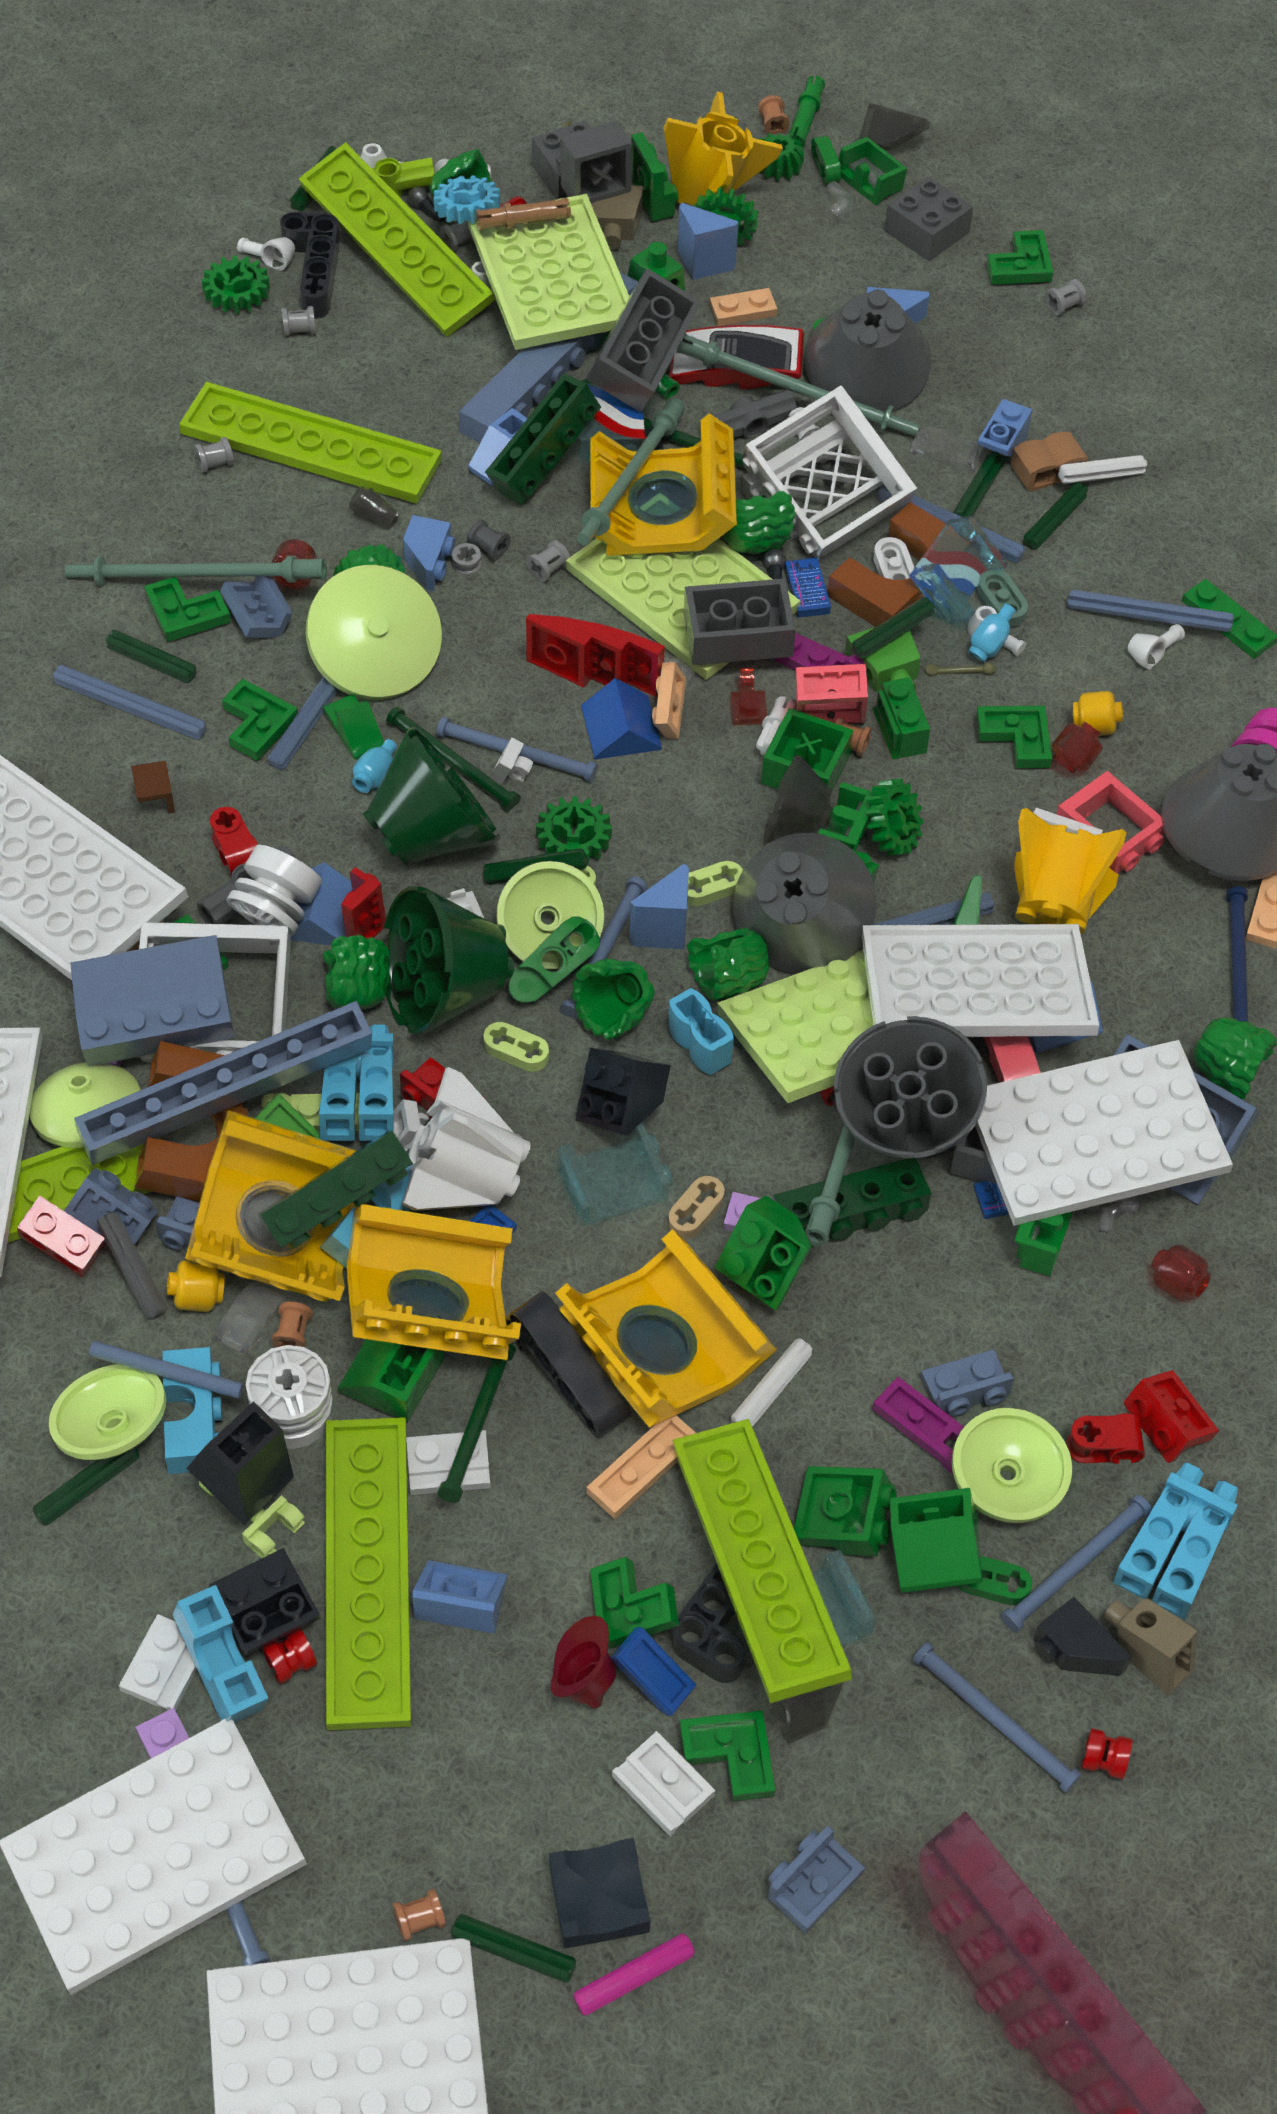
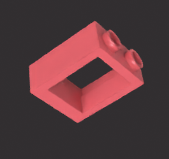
[796,664,868,724]
[1057,771,1165,874]

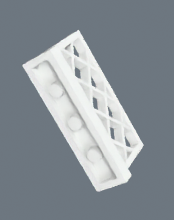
[742,419,883,542]

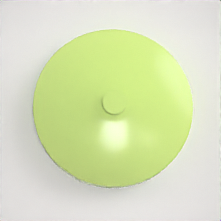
[305,565,442,700]

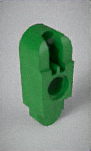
[507,916,600,1003]

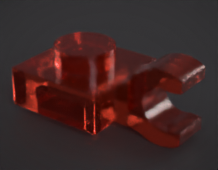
[730,667,767,726]

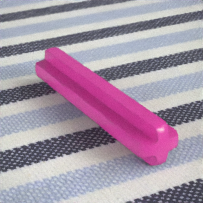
[574,1934,694,2015]

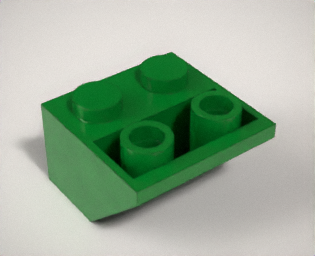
[714,1195,812,1311]
[337,1339,444,1423]
[890,1488,983,1593]

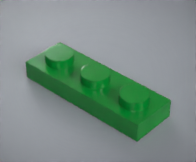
[1181,578,1277,659]

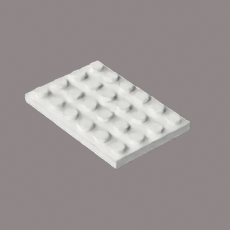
[862,924,1099,1037]
[975,1040,1233,1226]
[0,1719,307,1995]
[207,1938,488,2114]

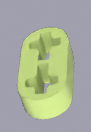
[687,861,743,906]
[483,1022,549,1072]

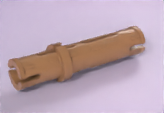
[476,198,571,230]

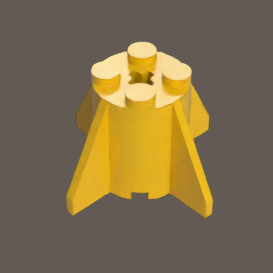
[664,91,782,206]
[1014,808,1127,934]

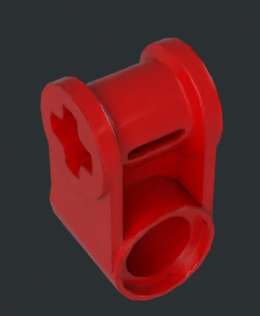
[209,806,258,877]
[1065,1413,1145,1464]

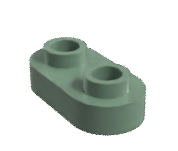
[978,570,1028,626]

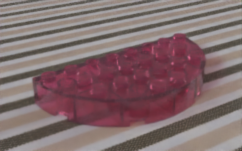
[919,1811,1206,2114]

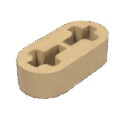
[668,1176,725,1239]

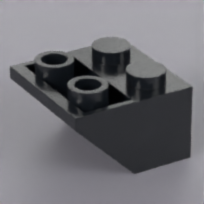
[575,1047,671,1135]
[186,1401,294,1525]
[209,1548,321,1656]

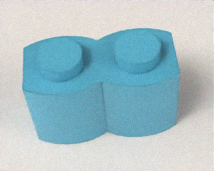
[668,988,733,1075]

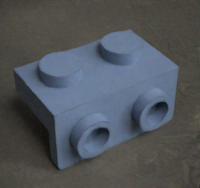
[220,576,292,638]
[768,1825,865,1934]

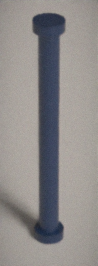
[1226,886,1248,1021]

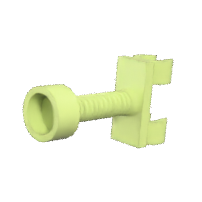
[199,1482,305,1558]

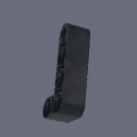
[280,212,340,319]
[505,1291,631,1438]
[672,1563,745,1683]

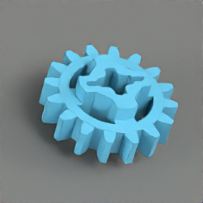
[433,175,500,224]

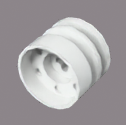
[226,845,323,937]
[246,1345,334,1449]

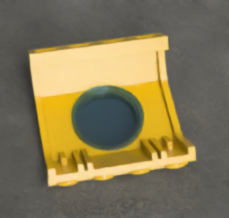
[590,413,737,556]
[347,1204,521,1360]
[555,1229,777,1427]

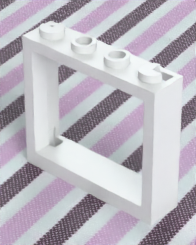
[742,385,917,559]
[139,922,291,1063]

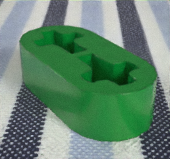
[811,136,841,185]
[957,1556,1032,1605]

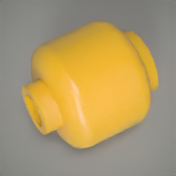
[1073,691,1123,736]
[166,1260,225,1312]

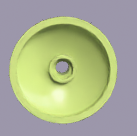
[496,861,604,970]
[29,1062,140,1148]
[49,1364,167,1460]
[952,1408,1072,1523]

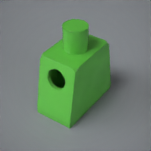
[845,627,920,692]

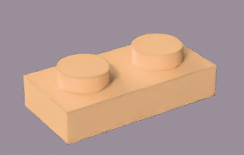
[709,288,778,326]
[652,662,686,739]

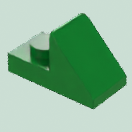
[323,694,384,760]

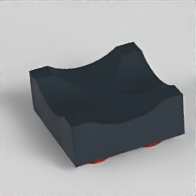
[549,1838,651,1949]

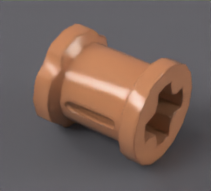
[758,95,789,134]
[835,717,872,757]
[271,1302,313,1348]
[392,1889,446,1941]

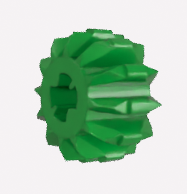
[758,132,804,182]

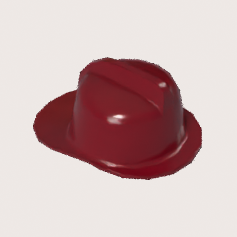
[550,1615,616,1709]

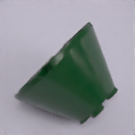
[363,726,501,865]
[384,886,514,1034]

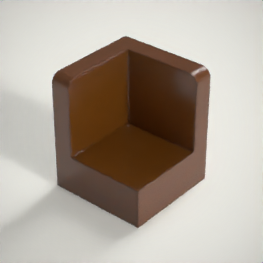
[131,760,175,814]

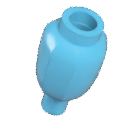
[968,603,1016,663]
[352,739,397,793]

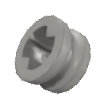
[452,543,481,575]

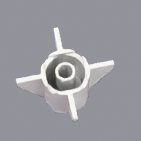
[401,1067,531,1211]

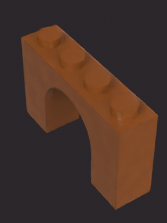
[827,502,973,627]
[134,1041,248,1201]

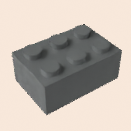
[683,579,796,665]

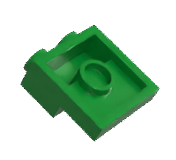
[631,132,678,221]
[794,1466,897,1556]

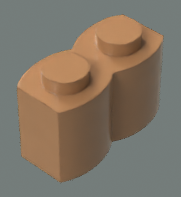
[1010,432,1088,491]

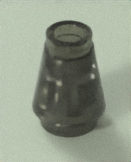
[349,486,400,530]

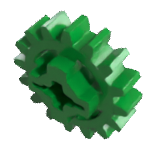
[694,187,759,246]
[202,255,270,313]
[866,779,924,856]
[536,796,612,865]

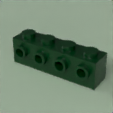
[485,373,601,506]
[257,1130,413,1249]
[772,1158,932,1248]

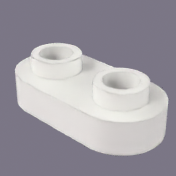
[873,537,914,580]

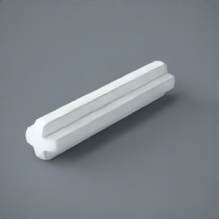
[1058,455,1147,484]
[731,1338,812,1427]

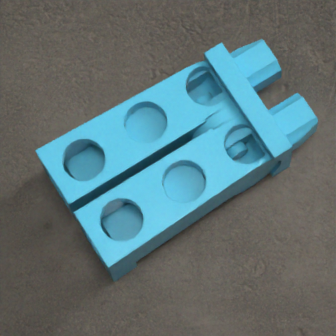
[319,1025,394,1141]
[1113,1463,1238,1620]

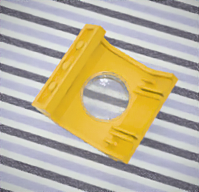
[185,1110,358,1302]

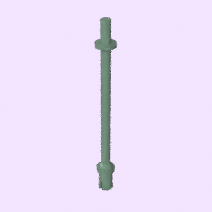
[677,333,920,437]
[577,398,685,546]
[65,556,327,586]
[805,1124,855,1246]

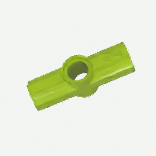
[372,157,435,197]

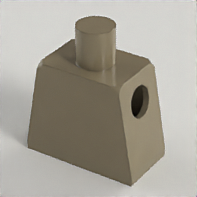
[591,185,643,250]
[1104,1599,1198,1696]

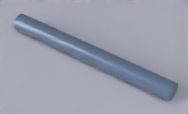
[89,1341,244,1399]

